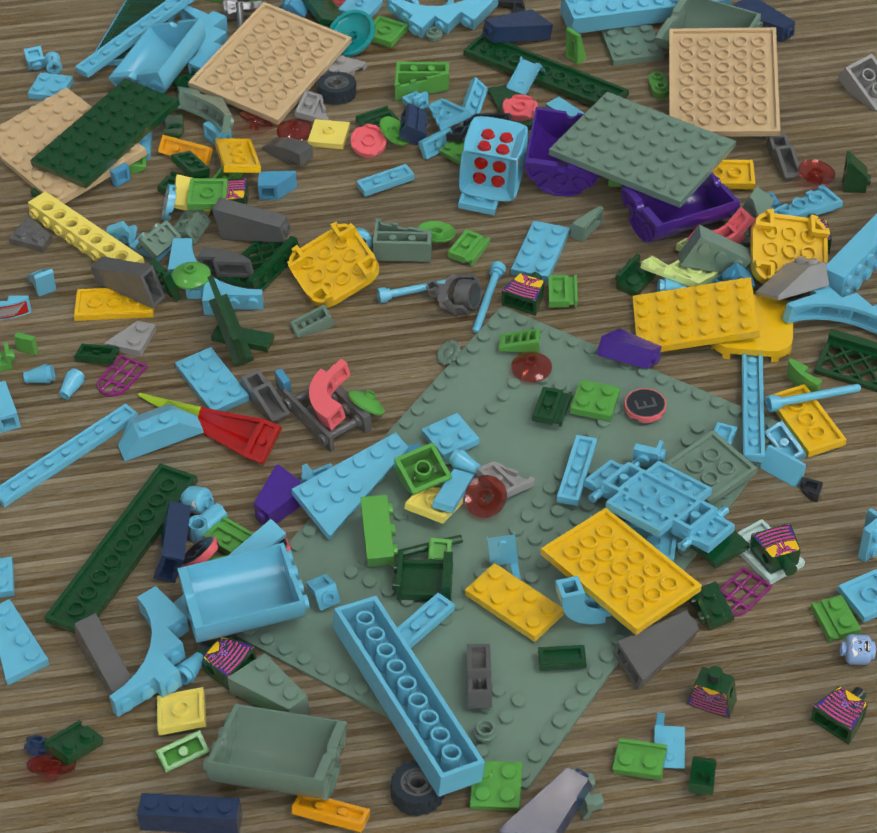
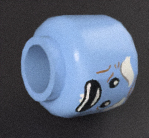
[840,634,876,665]

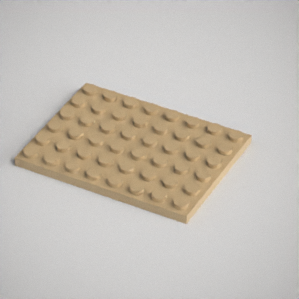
[188,2,351,125]
[669,27,780,136]
[0,88,148,204]

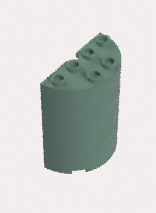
[655,0,763,51]
[203,704,347,800]

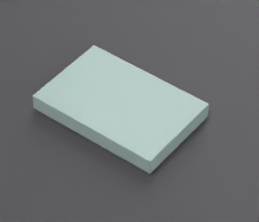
[737,519,805,584]

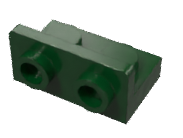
[171,151,210,178]
[615,254,656,296]
[690,581,735,630]

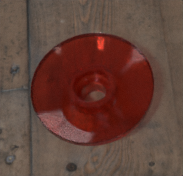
[239,112,274,130]
[277,119,312,141]
[798,159,835,185]
[511,352,552,382]
[465,475,507,518]
[27,754,76,780]

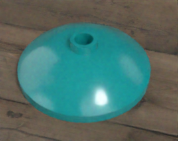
[330,10,375,57]

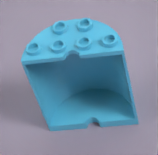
[109,18,206,93]
[177,542,310,643]

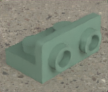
[173,210,210,245]
[135,220,182,259]

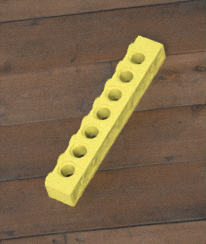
[28,191,144,264]

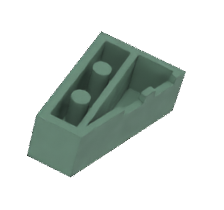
[373,218,432,262]
[679,225,751,273]
[227,653,310,715]

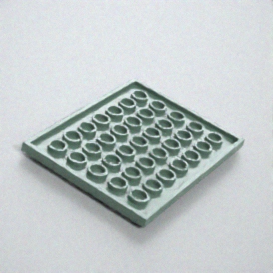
[549,92,736,208]

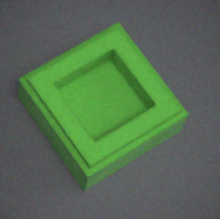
[14,332,38,355]
[428,537,452,560]

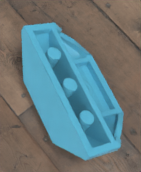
[118,404,204,462]

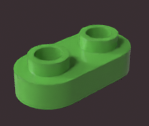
[648,71,669,99]

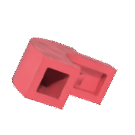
[687,207,756,244]
[309,359,351,431]

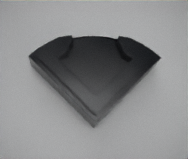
[801,477,823,502]

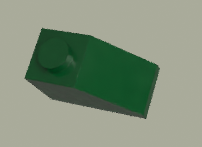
[842,151,871,193]

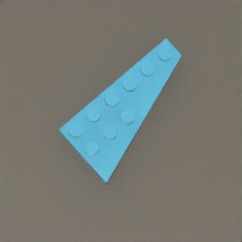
[291,433,409,540]

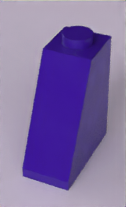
[596,329,662,369]
[254,464,303,524]

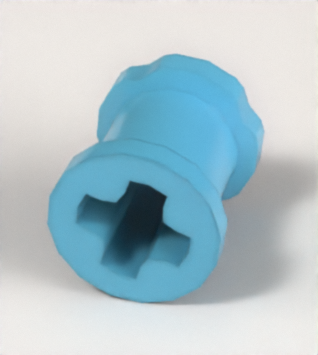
[45,52,62,74]

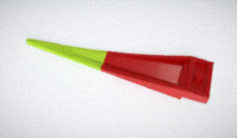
[138,393,282,465]

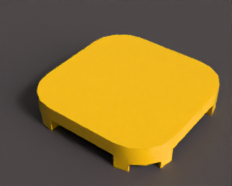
[750,209,830,285]
[287,221,379,308]
[710,294,793,363]

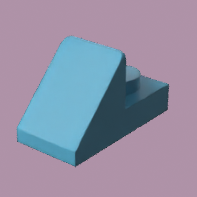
[26,268,56,296]

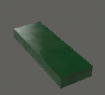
[211,324,275,352]

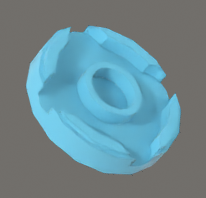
[161,184,177,222]

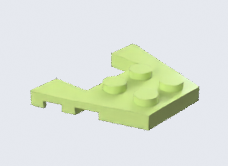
[640,238,721,287]

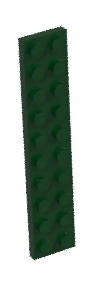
[463,34,629,106]
[44,463,198,634]

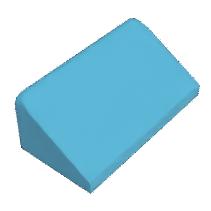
[764,420,807,460]
[760,445,806,487]

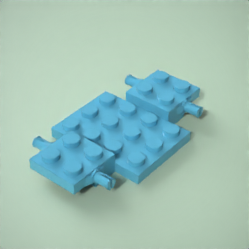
[584,459,735,553]

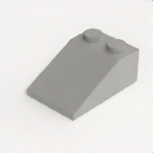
[838,54,877,112]
[756,256,829,300]

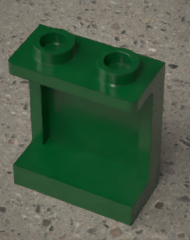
[392,551,453,601]

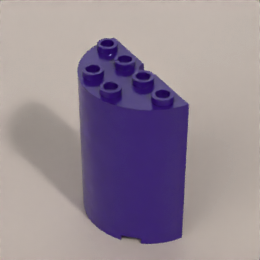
[525,107,599,196]
[621,172,740,243]

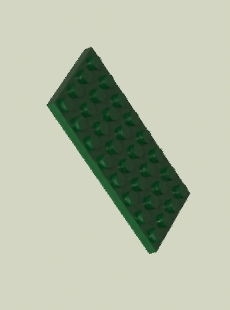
[30,79,180,189]

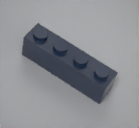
[137,793,242,833]

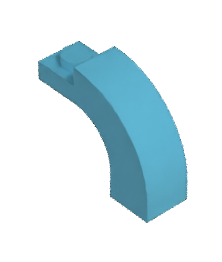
[555,576,612,624]

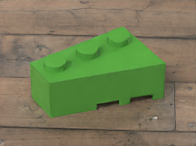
[395,62,450,101]
[361,495,398,567]

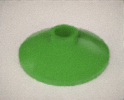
[379,116,409,146]
[418,221,456,243]
[171,262,211,289]
[347,390,385,415]

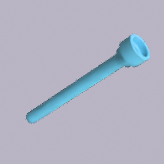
[472,261,506,333]
[377,279,446,304]
[765,384,861,412]

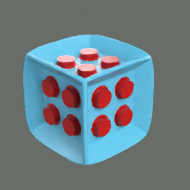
[459,116,528,202]

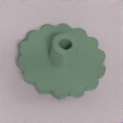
[437,340,461,365]

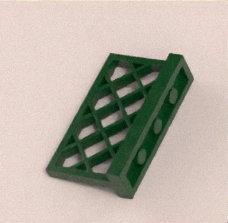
[218,236,300,291]
[207,275,254,367]
[814,329,877,392]

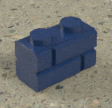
[399,103,429,145]

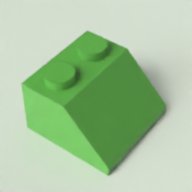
[394,442,452,495]

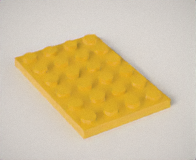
[633,277,760,352]
[540,508,702,635]

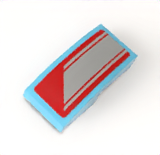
[0,296,32,320]

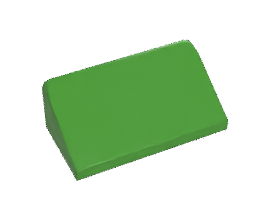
[155,730,210,773]

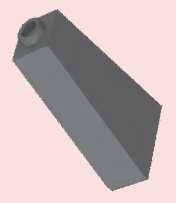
[212,198,291,242]
[90,256,165,308]
[613,610,699,690]
[75,613,132,696]

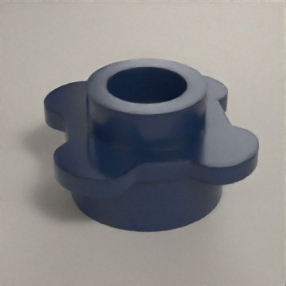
[24,735,48,756]

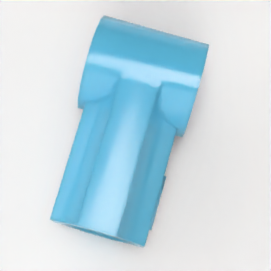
[188,503,227,544]

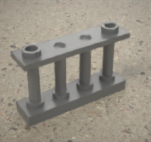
[282,369,372,452]

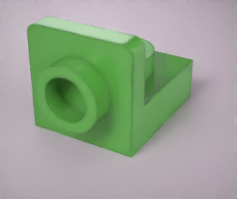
[0,342,16,372]

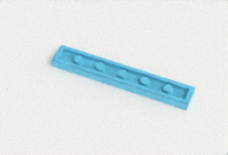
[174,519,286,622]

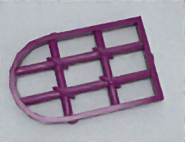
[97,355,148,397]
[720,567,772,617]

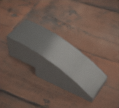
[766,133,803,180]
[262,137,313,166]
[198,247,254,277]
[240,369,290,423]
[467,644,492,708]

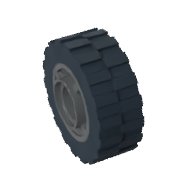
[317,71,357,105]
[391,760,444,816]

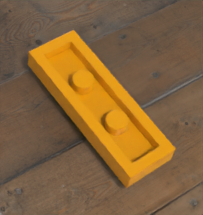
[158,135,213,166]
[292,796,370,833]

